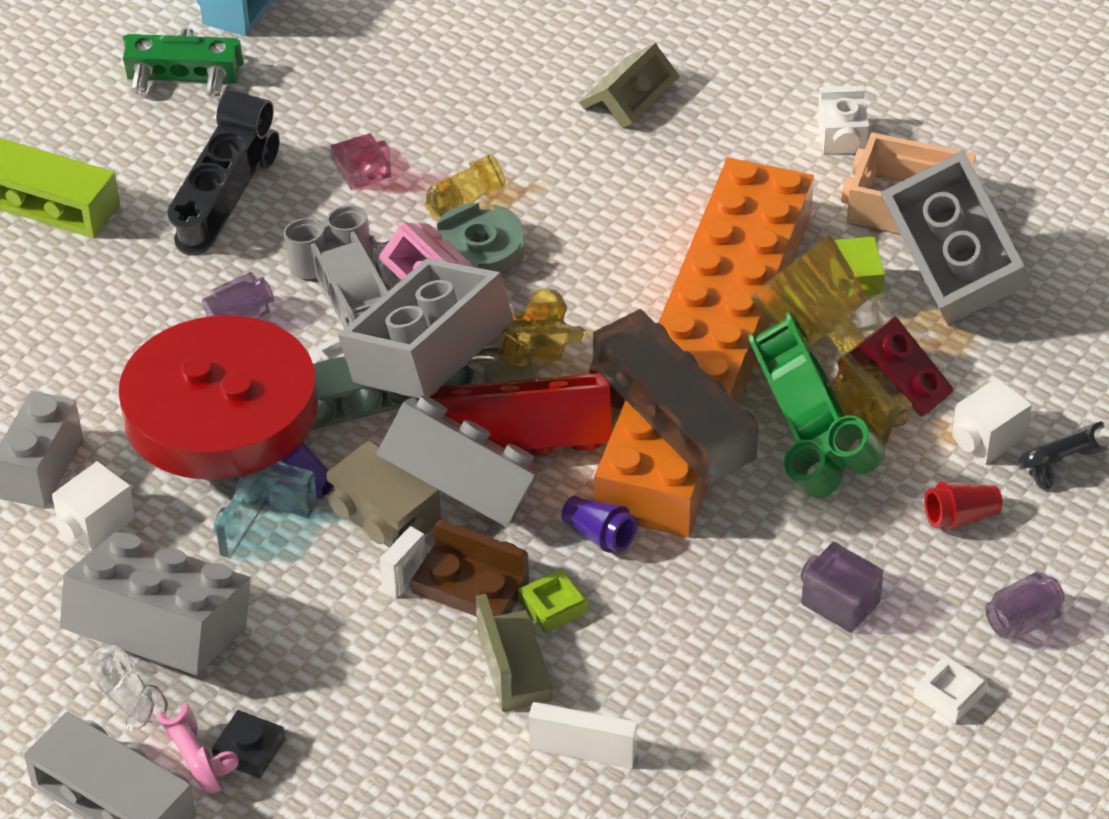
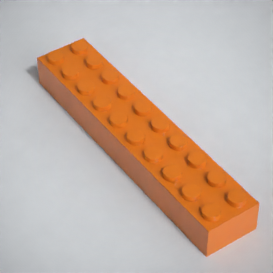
[594,157,814,538]

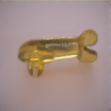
[424,155,505,220]

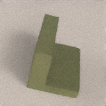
[579,43,680,128]
[476,594,553,712]

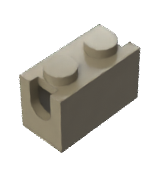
[327,440,441,548]

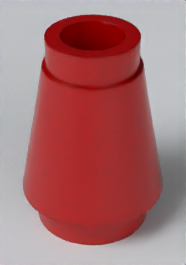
[924,482,1003,531]

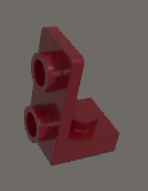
[839,316,954,417]

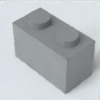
[0,390,84,509]

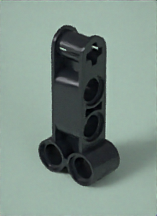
[167,90,280,255]

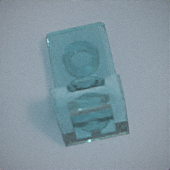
[213,461,318,559]

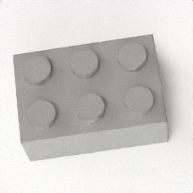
[880,150,1032,326]
[338,258,514,399]
[60,532,251,676]

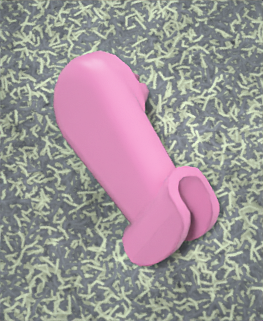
[156,703,239,794]

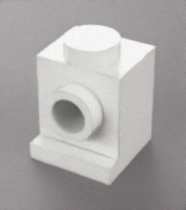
[818,86,869,155]

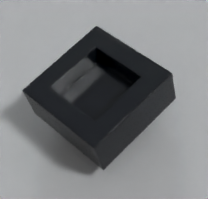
[212,710,286,779]

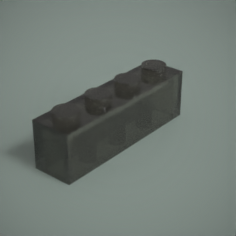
[593,308,760,485]

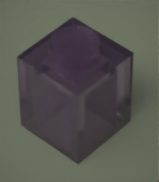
[800,541,884,633]

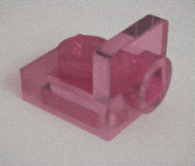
[330,133,392,190]

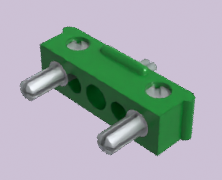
[123,29,244,98]

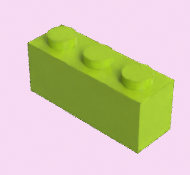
[0,138,120,238]

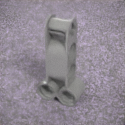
[283,205,388,329]

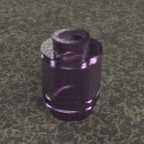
[202,272,274,319]
[985,571,1065,639]

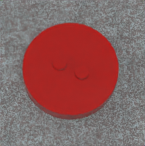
[118,315,318,480]

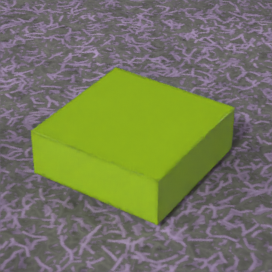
[518,569,588,634]

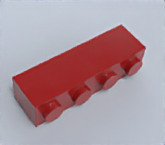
[413,373,612,455]

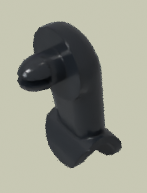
[1018,421,1108,490]

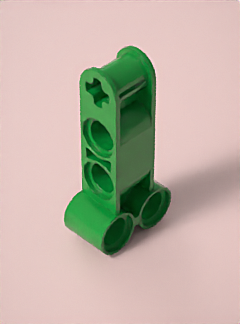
[748,311,885,498]

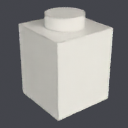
[951,378,1032,465]
[52,461,136,552]

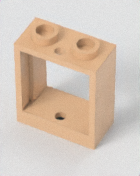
[841,132,976,234]

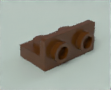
[411,520,529,617]

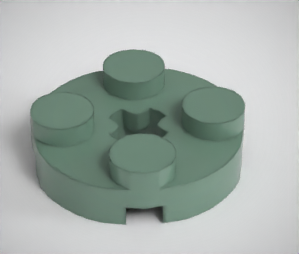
[437,203,524,273]

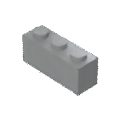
[376,396,541,527]
[24,711,196,819]

